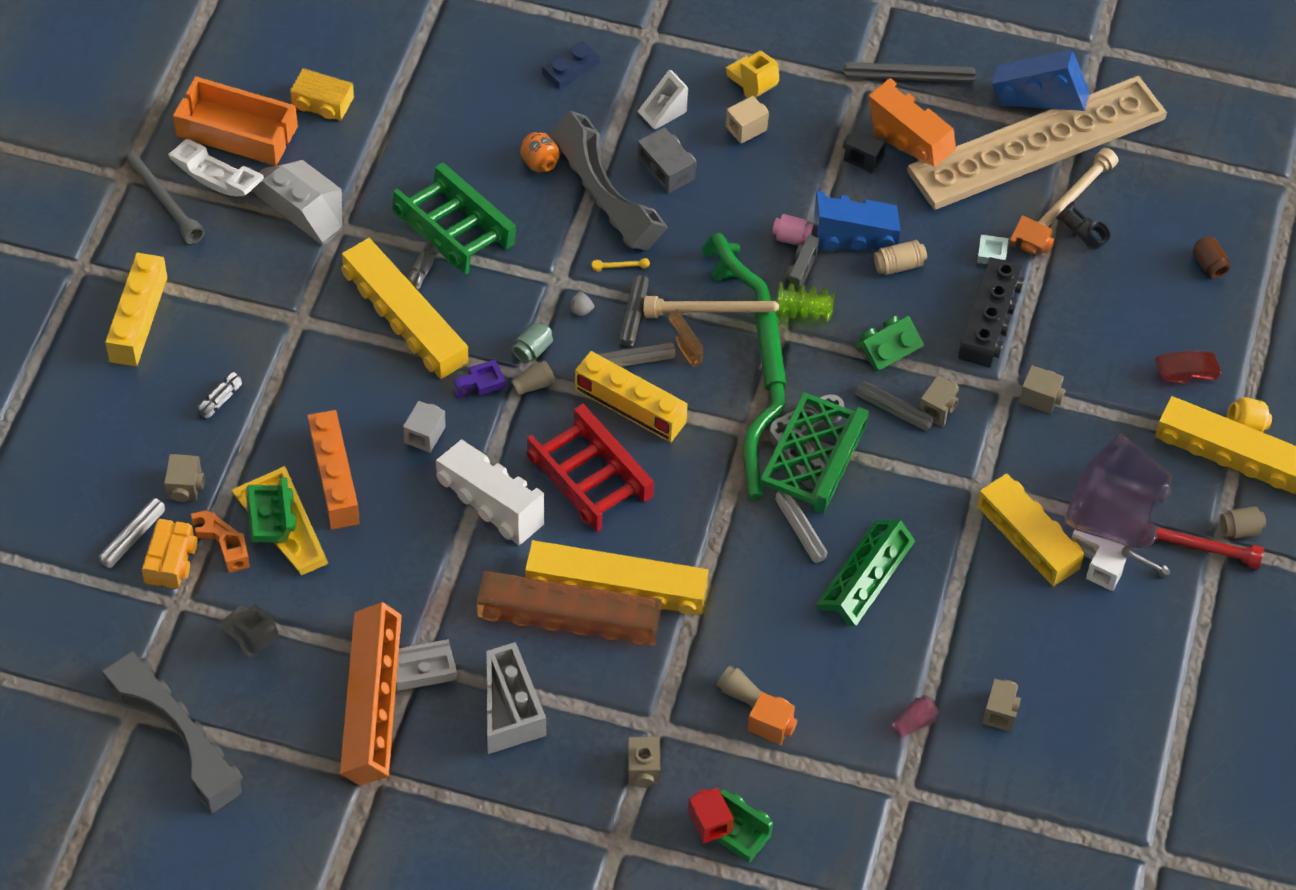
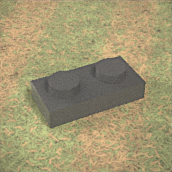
[785,235,819,296]

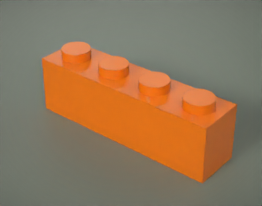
[307,410,360,530]

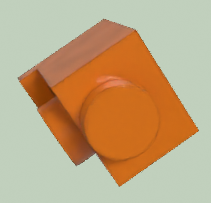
[1010,215,1055,255]

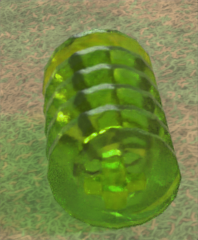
[777,281,835,323]

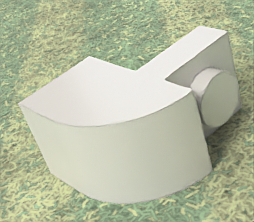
[1071,525,1126,591]

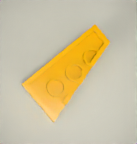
[231,466,329,576]

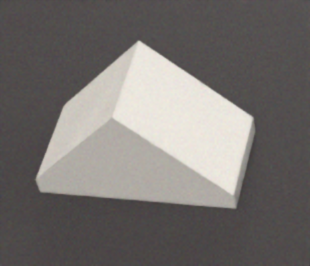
[638,70,688,129]

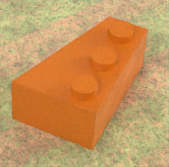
[869,78,956,167]

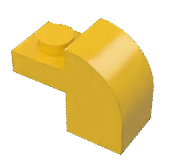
[726,50,779,98]

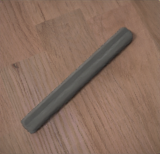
[844,62,976,83]

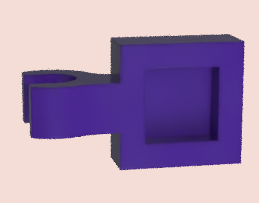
[453,360,506,399]

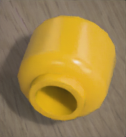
[1227,397,1272,432]

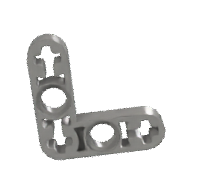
[770,394,844,489]

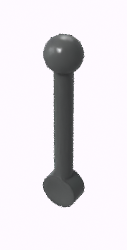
[1121,546,1170,578]

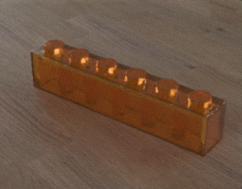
[477,571,662,645]

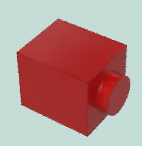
[688,787,734,844]

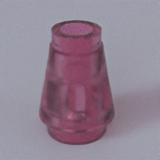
[893,695,939,738]

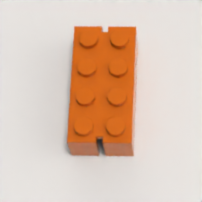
[173,76,298,166]

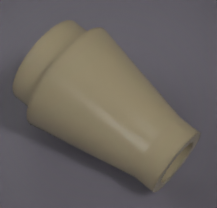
[511,360,555,396]
[716,666,762,707]

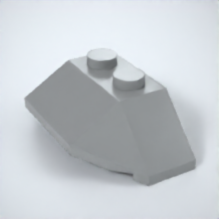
[251,160,343,246]

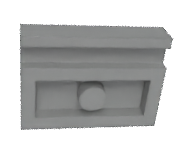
[396,639,458,691]

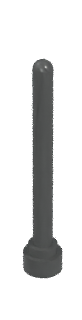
[126,151,205,244]

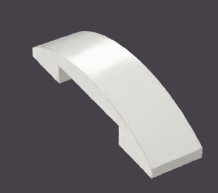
[168,138,264,196]

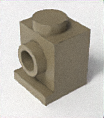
[919,375,959,428]
[982,678,1021,732]

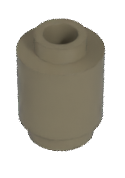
[1220,506,1266,539]

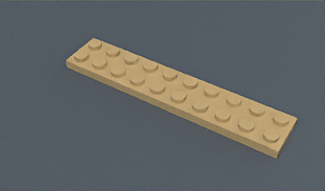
[907,76,1167,210]

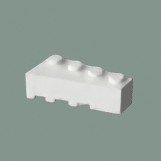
[436,440,544,545]

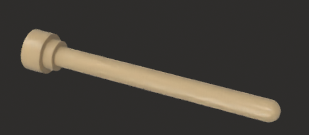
[1038,148,1118,227]
[644,296,779,318]

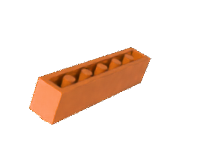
[340,602,402,786]

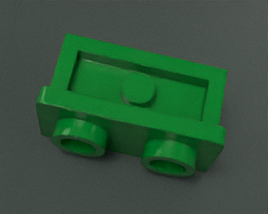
[854,315,925,372]
[246,477,296,543]
[715,789,773,863]

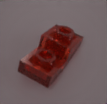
[1155,351,1222,384]

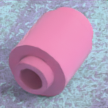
[772,214,814,246]

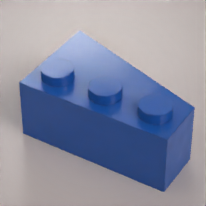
[992,49,1090,111]
[813,191,900,251]

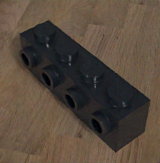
[958,257,1025,368]

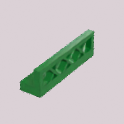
[816,520,915,626]

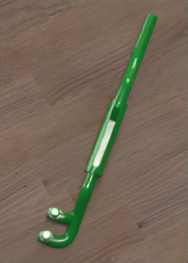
[701,232,787,500]

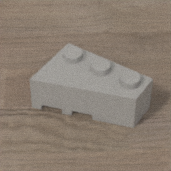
[487,642,546,754]

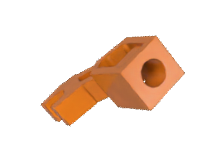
[191,510,250,573]

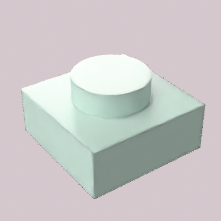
[977,234,1009,264]

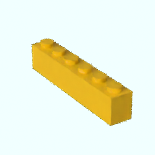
[341,238,469,379]
[1155,396,1296,495]
[525,540,709,615]

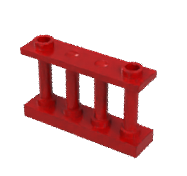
[526,404,654,532]

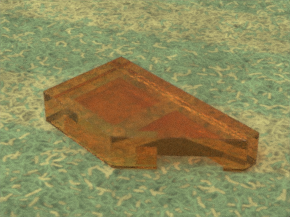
[668,309,703,367]

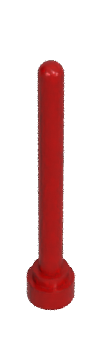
[1122,520,1264,570]

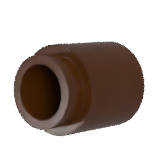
[1192,237,1231,279]

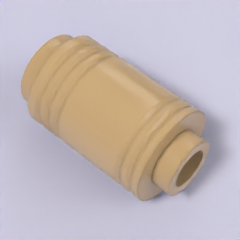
[874,240,927,276]

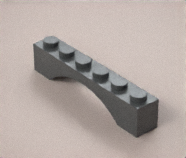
[550,110,668,251]
[102,651,243,814]

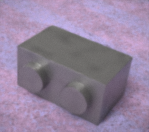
[637,127,697,193]

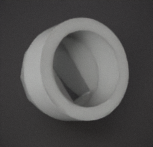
[570,291,595,316]

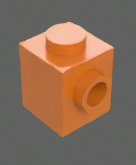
[747,692,797,745]

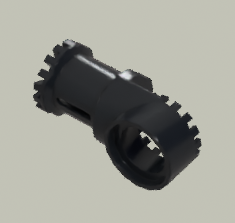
[1055,201,1111,250]

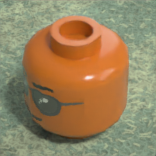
[520,132,560,173]

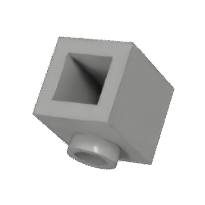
[403,401,446,453]

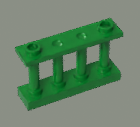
[392,162,517,275]

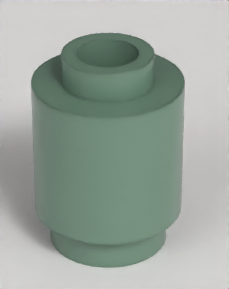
[512,322,553,363]

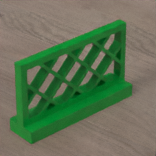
[760,392,869,515]

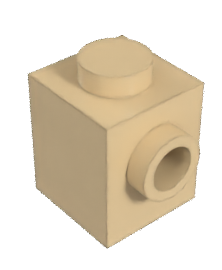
[725,96,769,144]

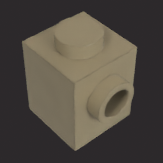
[1019,365,1066,414]
[164,454,205,502]
[628,737,660,788]

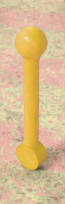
[592,258,650,272]

